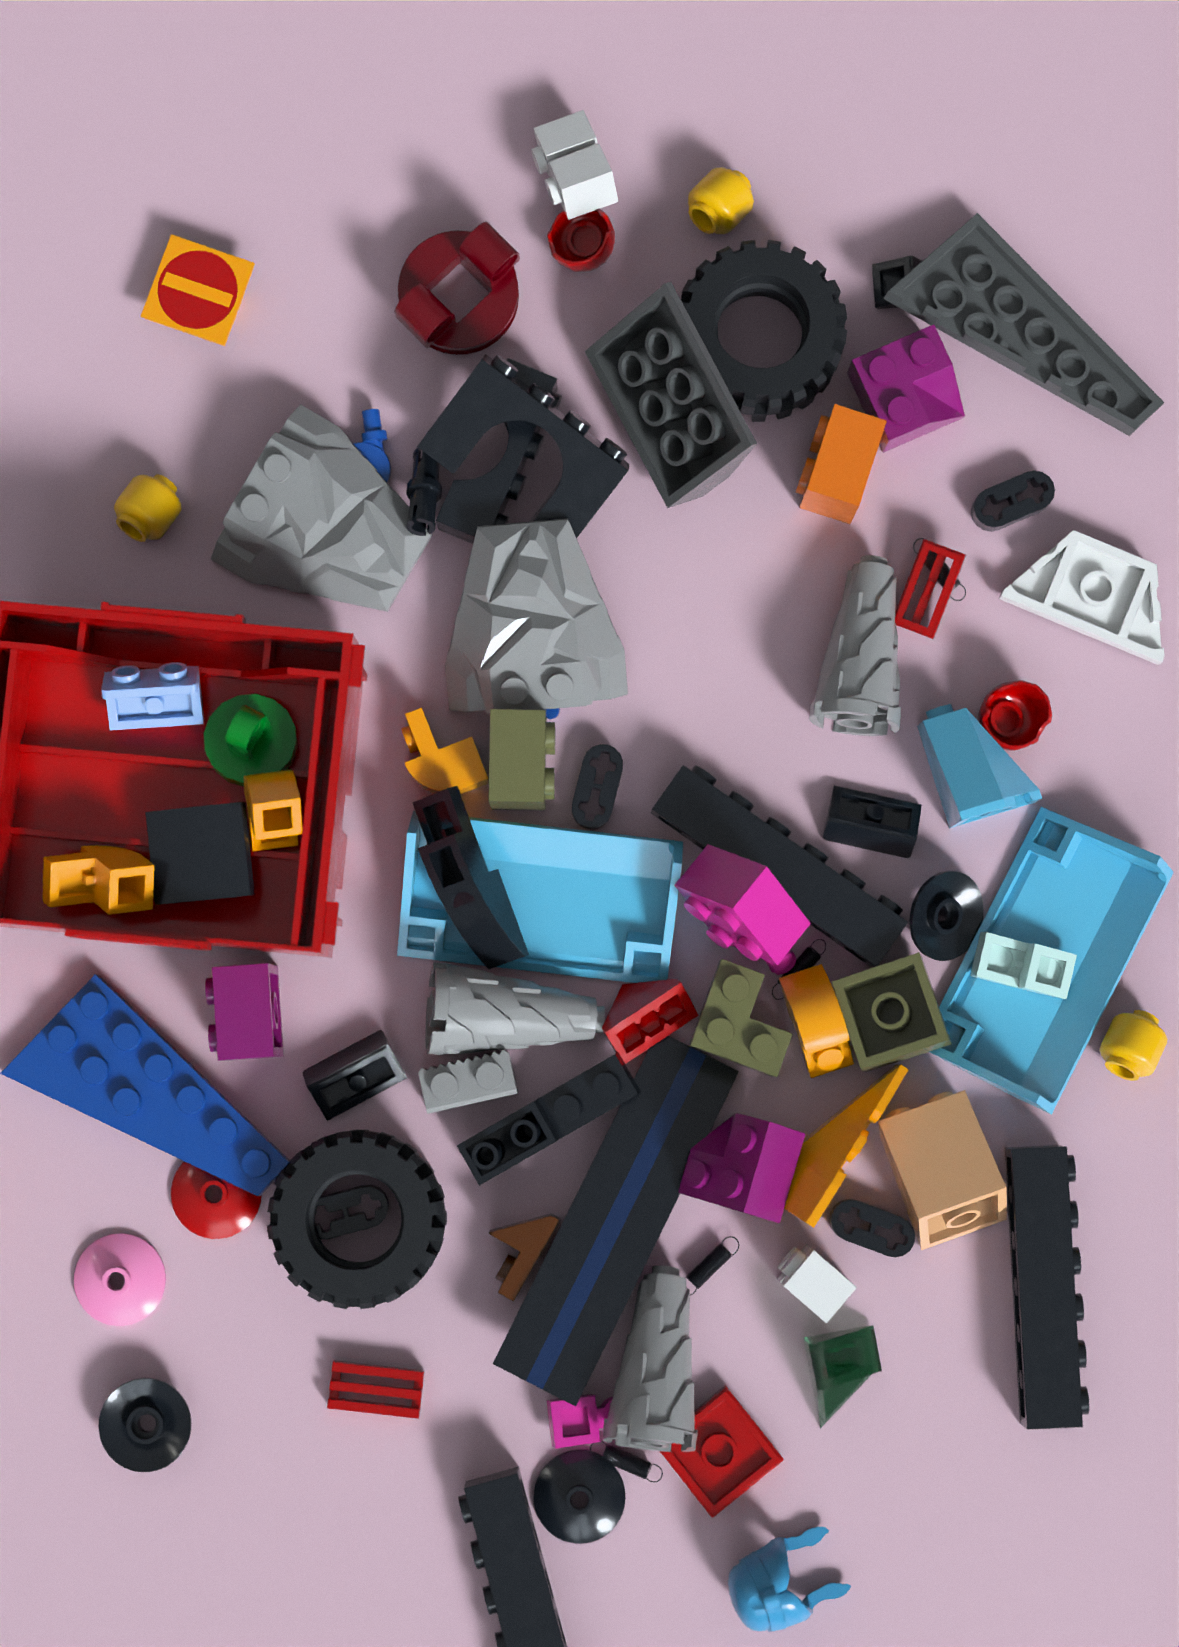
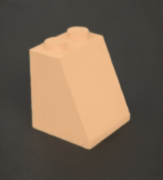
[878,1090,1007,1250]

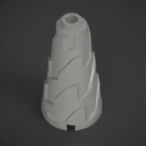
[809,555,901,736]
[425,963,605,1055]
[603,1265,698,1452]

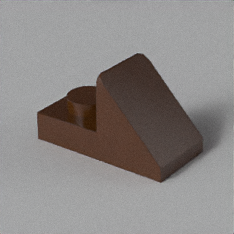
[489,1213,559,1302]

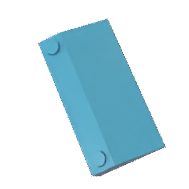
[929,807,1174,1115]
[397,811,683,983]

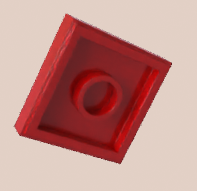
[660,1385,784,1518]

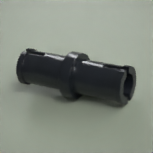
[406,448,442,536]

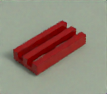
[895,539,966,639]
[327,1360,425,1419]

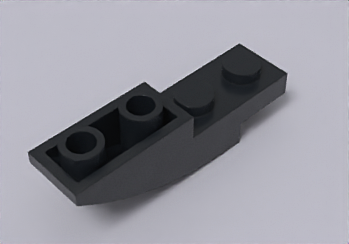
[412,786,529,970]
[457,1052,641,1186]

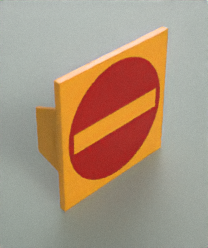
[140,234,255,346]

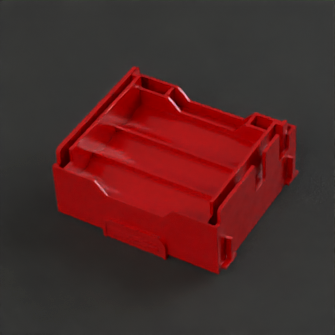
[0,601,368,958]

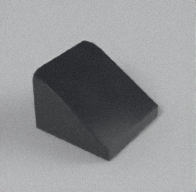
[872,255,922,309]

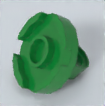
[204,694,298,787]

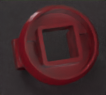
[394,221,520,355]

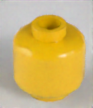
[688,167,754,235]
[114,474,182,542]
[1099,1010,1168,1081]

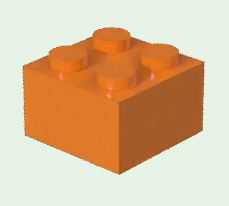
[795,404,887,524]

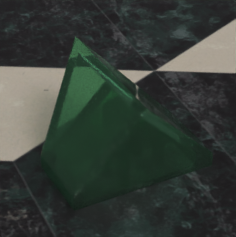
[803,1325,882,1429]

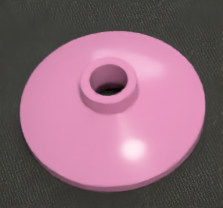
[74,1233,166,1326]

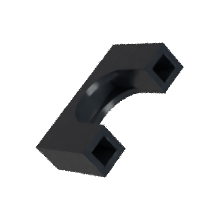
[417,354,630,538]

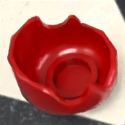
[547,209,615,272]
[978,680,1053,751]

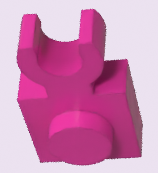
[547,1394,613,1449]

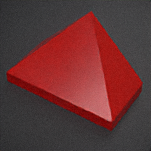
[602,978,699,1064]

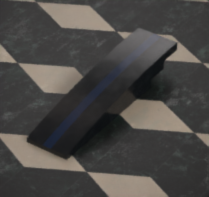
[493,1036,739,1406]

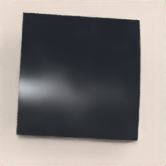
[145,802,255,905]

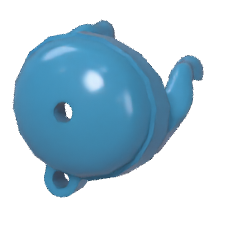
[728,1527,851,1632]

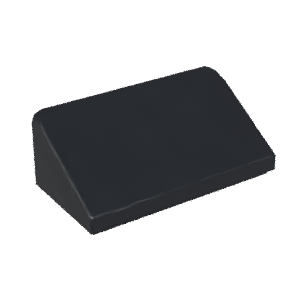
[823,785,922,858]
[302,1030,407,1121]

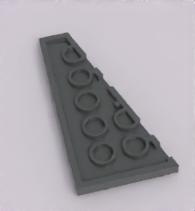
[883,213,1165,436]

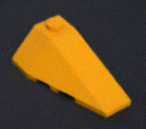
[784,1064,909,1228]

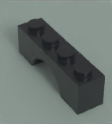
[436,358,562,544]

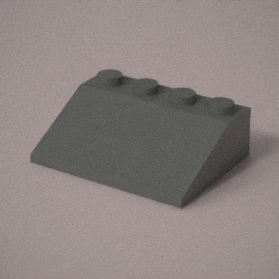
[585,282,757,508]

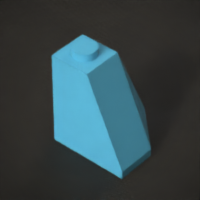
[917,704,1042,829]

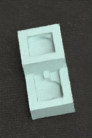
[970,932,1077,999]

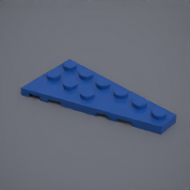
[0,974,290,1196]

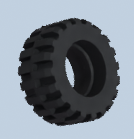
[681,240,847,422]
[267,1130,447,1309]

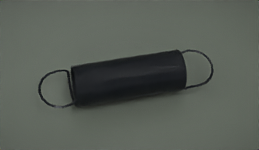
[772,939,826,1000]
[685,1236,739,1296]
[590,1441,663,1483]

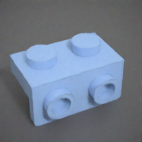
[101,662,204,730]

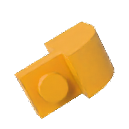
[401,707,489,794]
[244,769,302,852]
[43,845,154,914]
[779,964,854,1078]

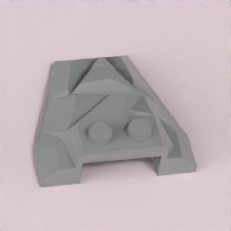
[211,404,433,612]
[445,518,628,714]

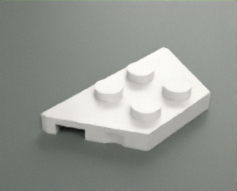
[999,530,1165,665]

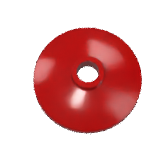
[171,1161,262,1239]

